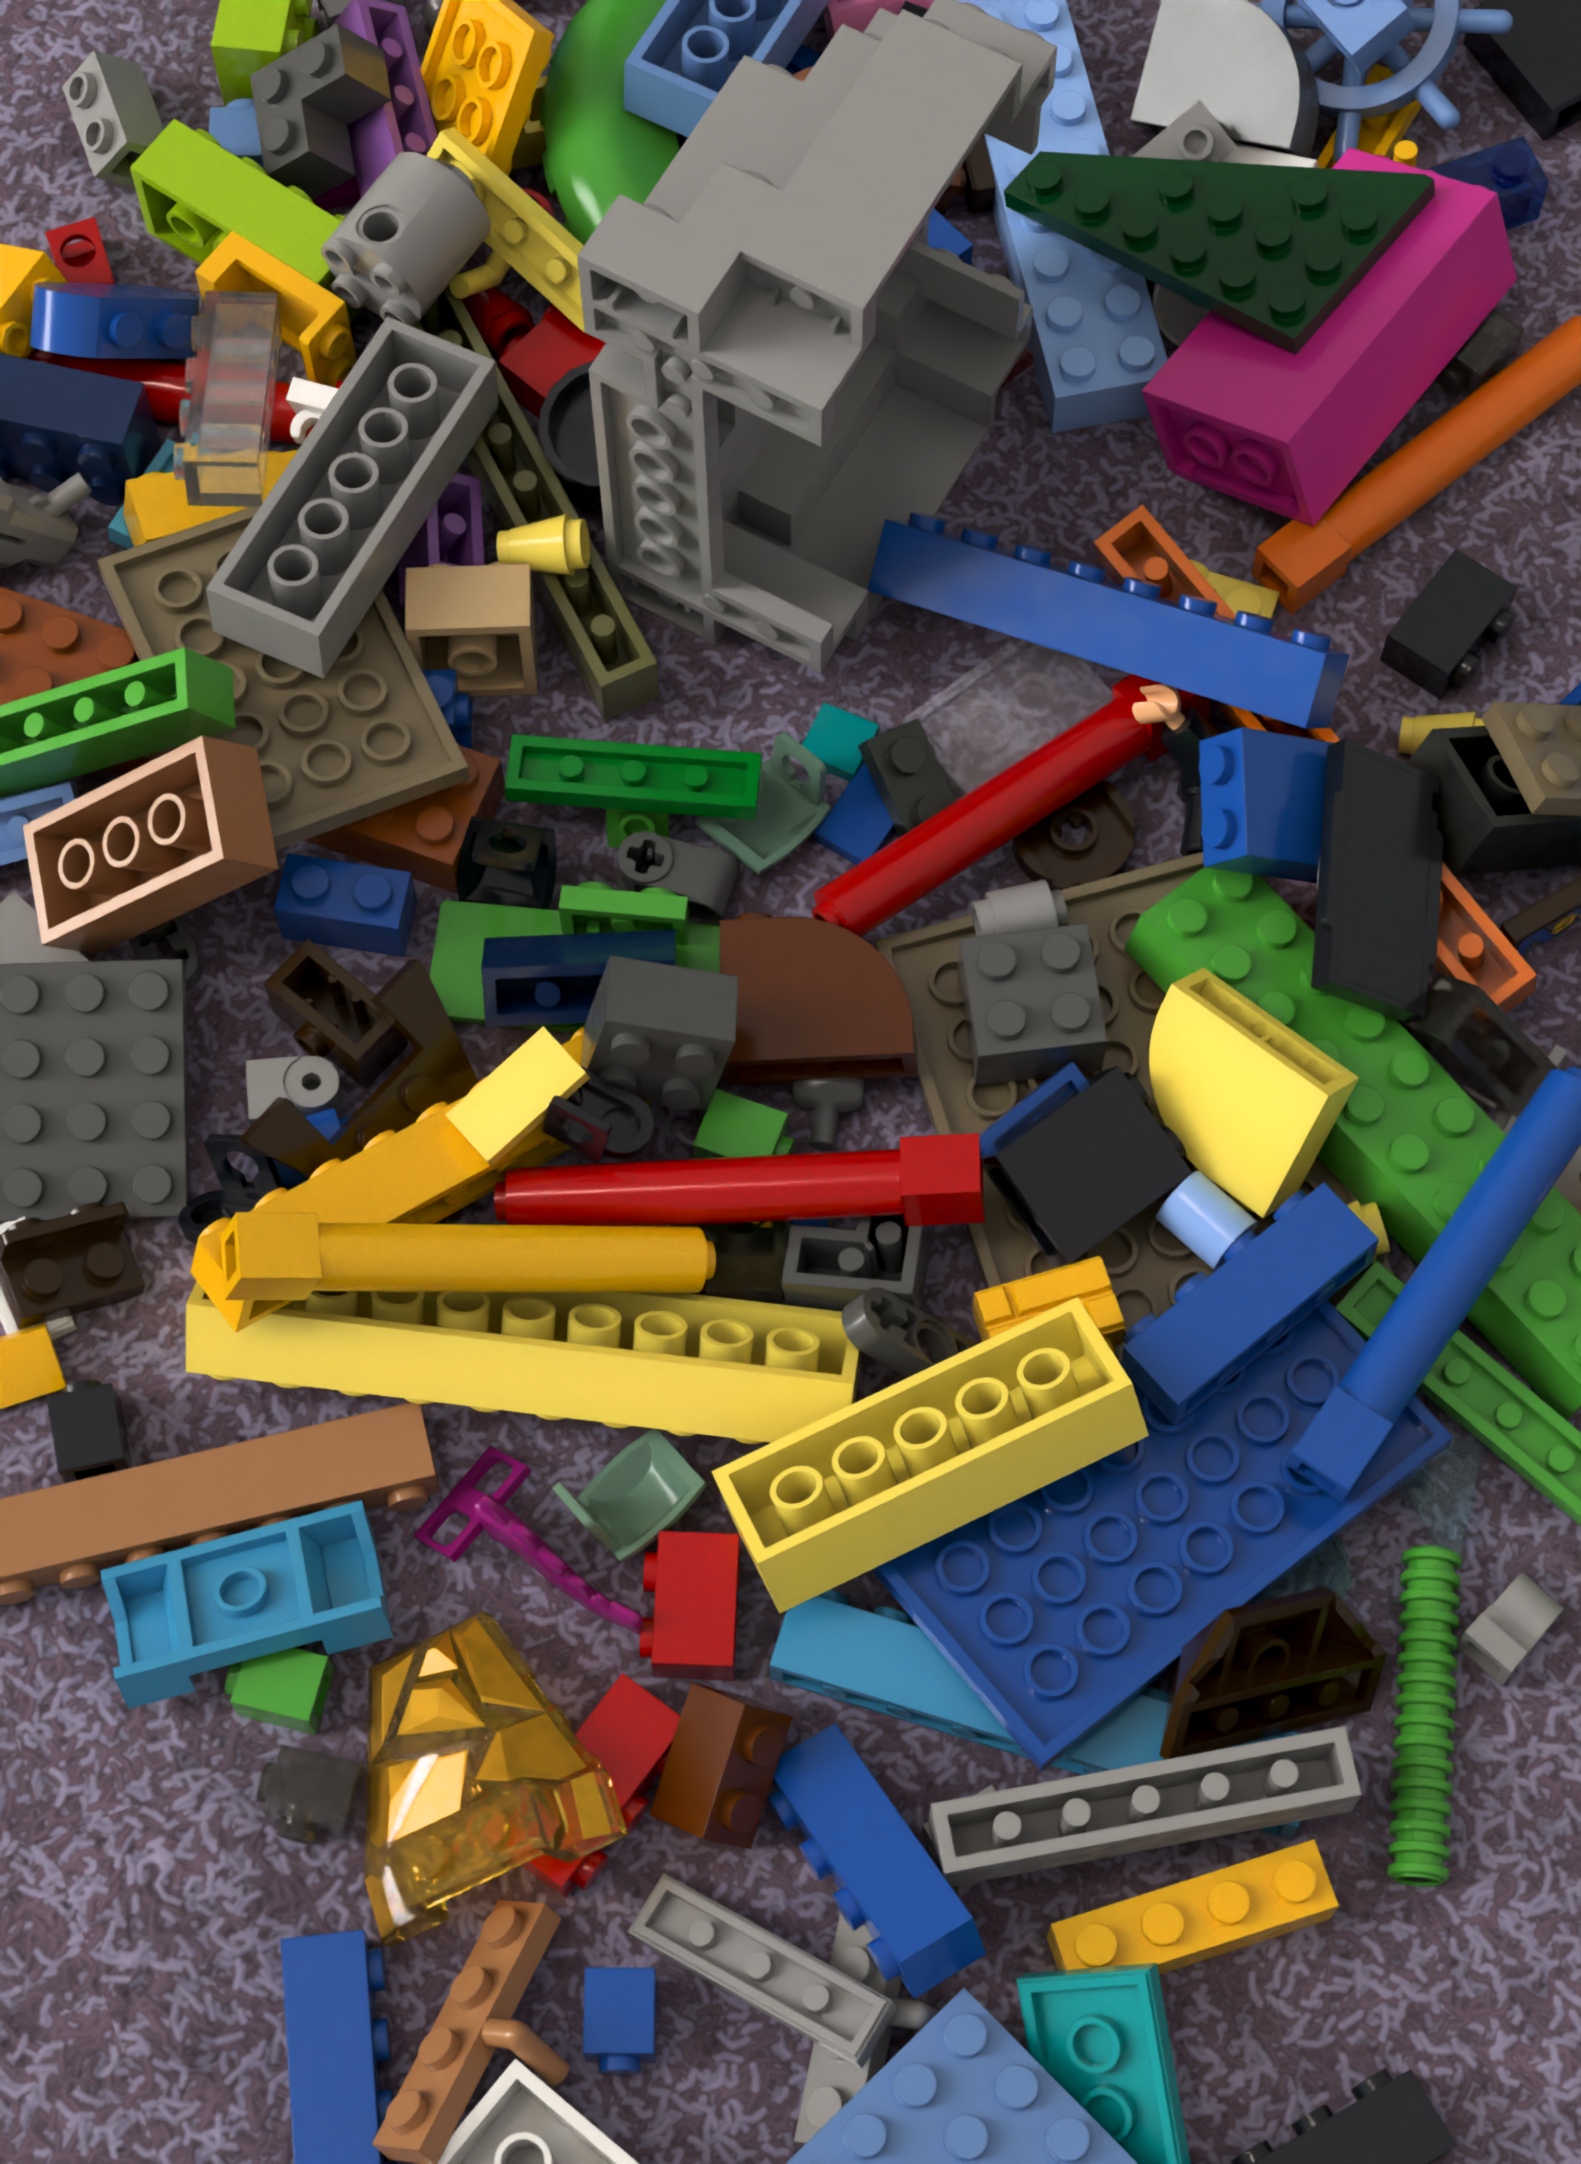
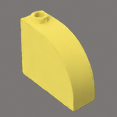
[1149,967,1359,1218]

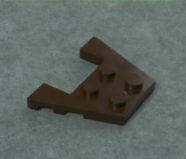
[238,959,479,1178]

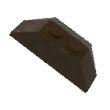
[1159,1586,1387,1760]

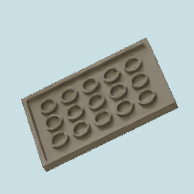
[97,503,469,851]

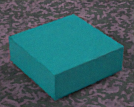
[802,702,880,782]

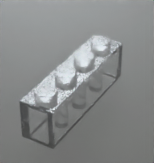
[173,291,282,507]

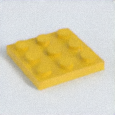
[420,0,555,176]

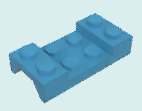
[100,1500,394,1709]

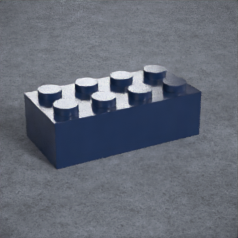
[0,353,161,506]

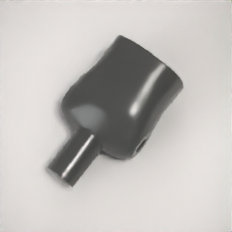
[793,1078,866,1150]

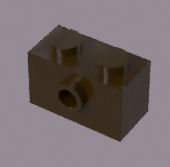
[264,939,409,1089]

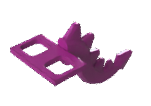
[413,1446,644,1634]

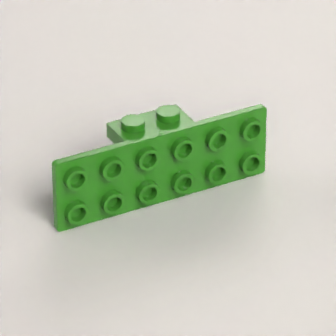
[430,881,720,1033]

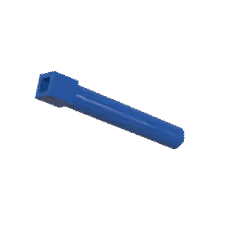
[1285,1067,1581,1503]

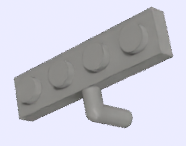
[794,1912,940,2146]

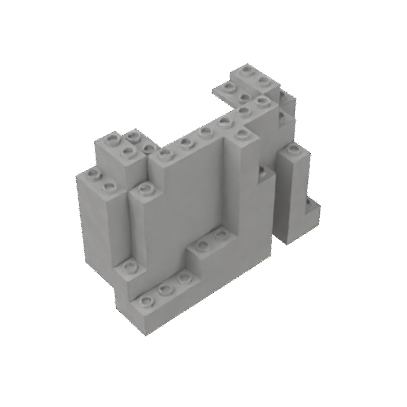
[577,0,1057,673]

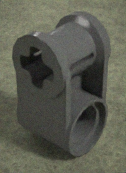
[616,831,740,925]

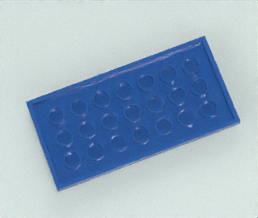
[872,1300,1453,1772]

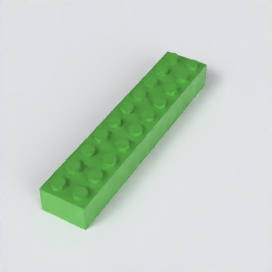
[1124,867,1581,1420]

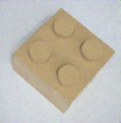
[405,562,538,697]

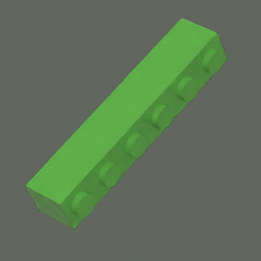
[0,647,236,798]

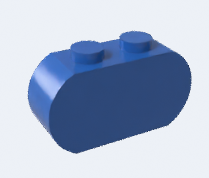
[30,282,200,359]

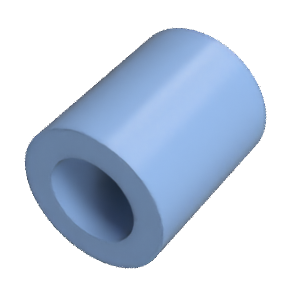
[1156,1170,1258,1271]

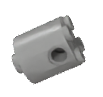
[321,152,491,327]

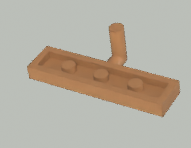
[372,1900,569,2164]

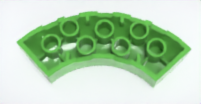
[539,0,680,245]

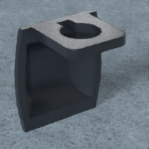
[457,816,557,909]

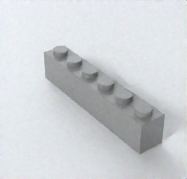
[929,1726,1362,1887]

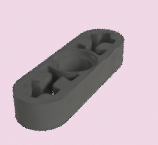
[841,1287,978,1378]

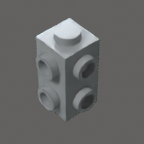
[62,50,164,188]

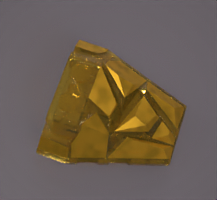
[365,1611,628,1947]

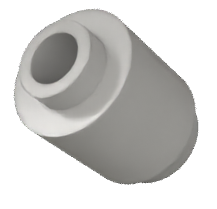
[971,879,1068,936]

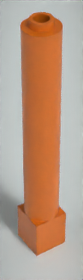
[1251,316,1581,615]

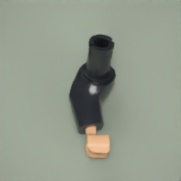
[1132,684,1221,856]

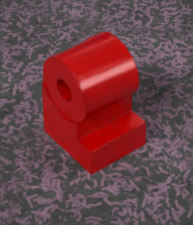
[45,217,115,284]

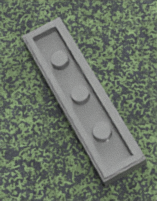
[627,1873,898,2069]

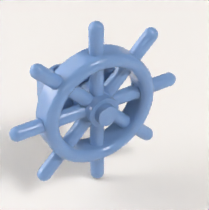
[1253,0,1513,162]

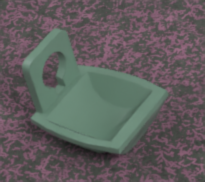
[696,732,831,875]
[552,1428,708,1563]

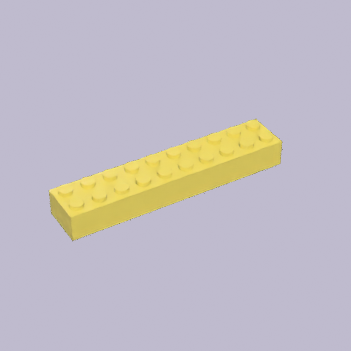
[186,1281,861,1444]

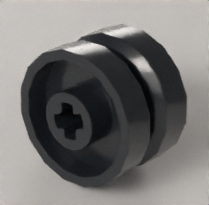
[538,360,602,513]

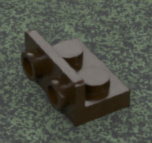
[0,1202,146,1329]

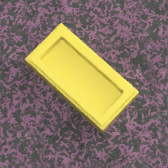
[445,1026,590,1167]

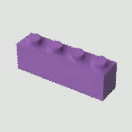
[331,0,437,197]

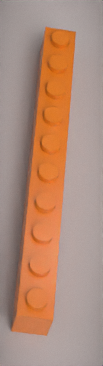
[1094,504,1537,1030]

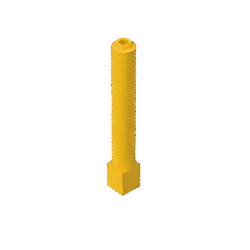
[220,1212,716,1300]

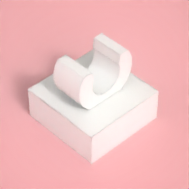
[286,377,338,444]

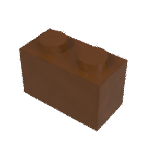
[649,1682,793,1849]

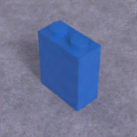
[1199,727,1333,883]

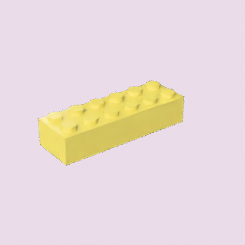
[711,1297,1149,1614]

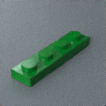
[504,734,762,820]

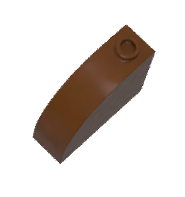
[720,912,919,1086]

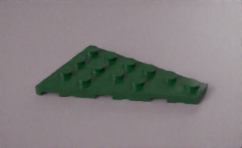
[1004,151,1435,355]

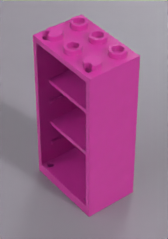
[1142,147,1517,527]

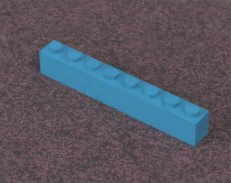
[769,1590,1300,1840]

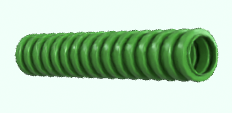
[1387,1545,1462,1887]

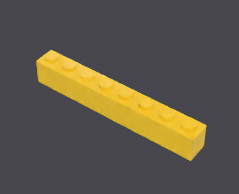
[190,1026,651,1333]

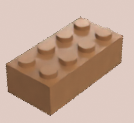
[23,735,279,954]

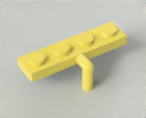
[426,127,585,333]

